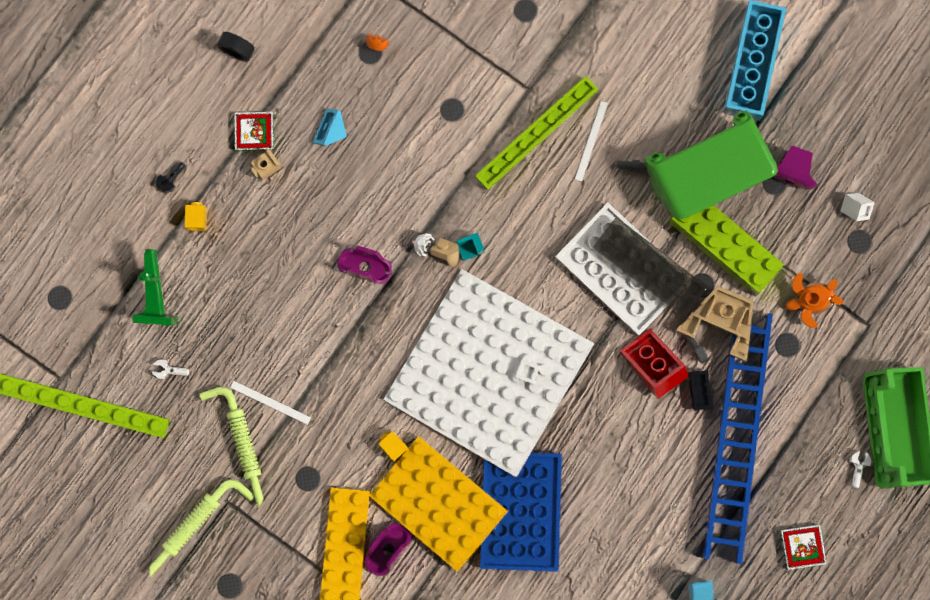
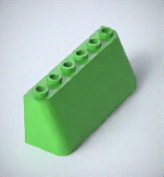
[863,367,930,489]

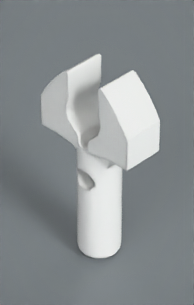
[152,359,189,380]
[850,451,871,488]

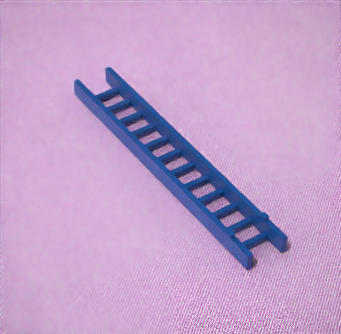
[703,313,773,564]

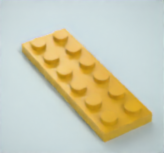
[320,488,370,600]

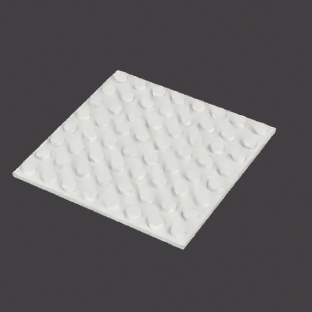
[383,269,594,477]

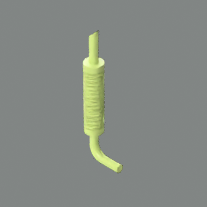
[200,387,264,508]
[150,480,255,577]

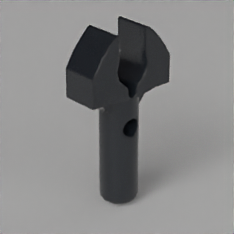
[156,161,185,193]

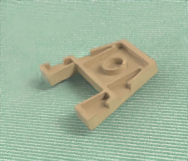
[677,286,754,362]

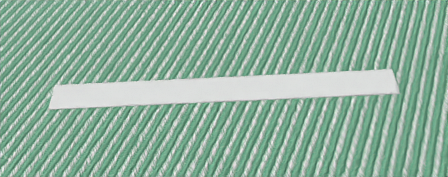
[575,101,608,181]
[230,381,311,425]

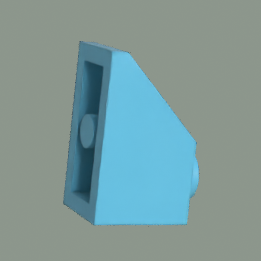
[688,581,713,600]

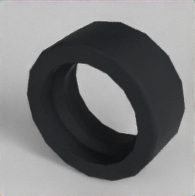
[217,32,255,62]

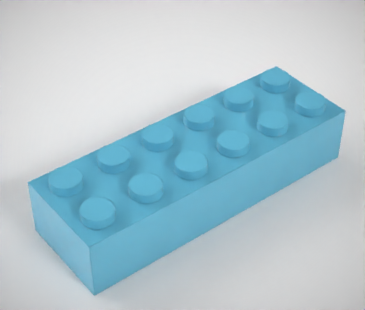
[723,0,786,121]

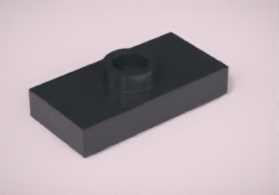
[688,370,713,411]

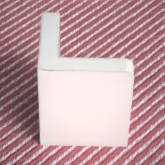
[841,193,875,221]
[515,360,540,384]

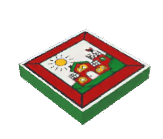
[235,112,274,151]
[780,525,827,570]

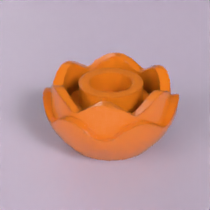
[366,34,389,51]

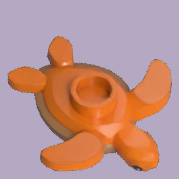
[785,273,844,328]

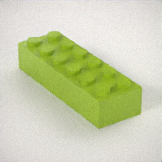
[669,205,784,297]

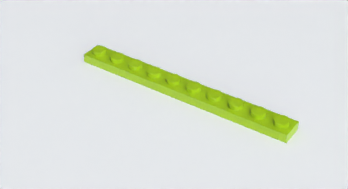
[0,374,170,439]

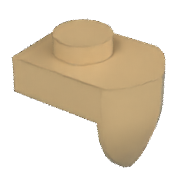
[430,238,459,267]

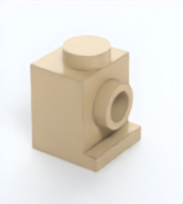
[250,149,282,180]

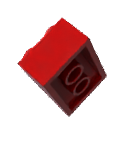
[620,329,689,399]

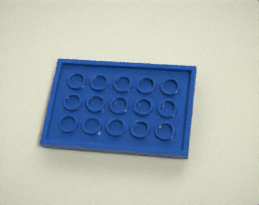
[480,453,562,572]

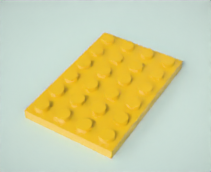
[369,436,508,572]

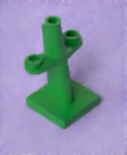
[132,249,178,326]

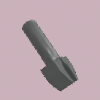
[683,334,708,364]

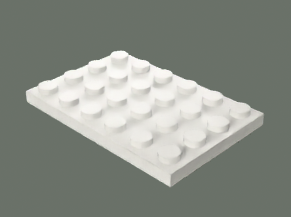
[555,203,691,336]

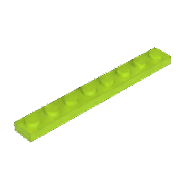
[475,76,599,191]

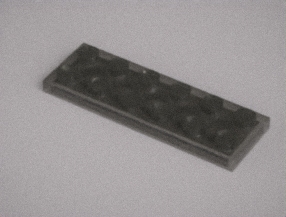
[592,217,708,318]

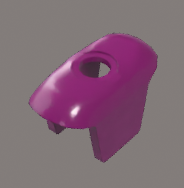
[772,146,817,190]
[338,245,392,284]
[365,523,411,576]

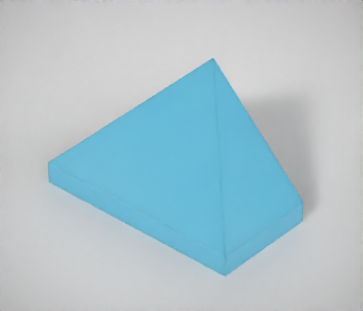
[312,109,347,146]

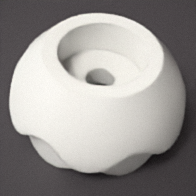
[414,233,435,256]

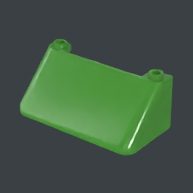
[644,110,778,220]

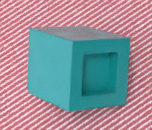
[456,232,485,261]

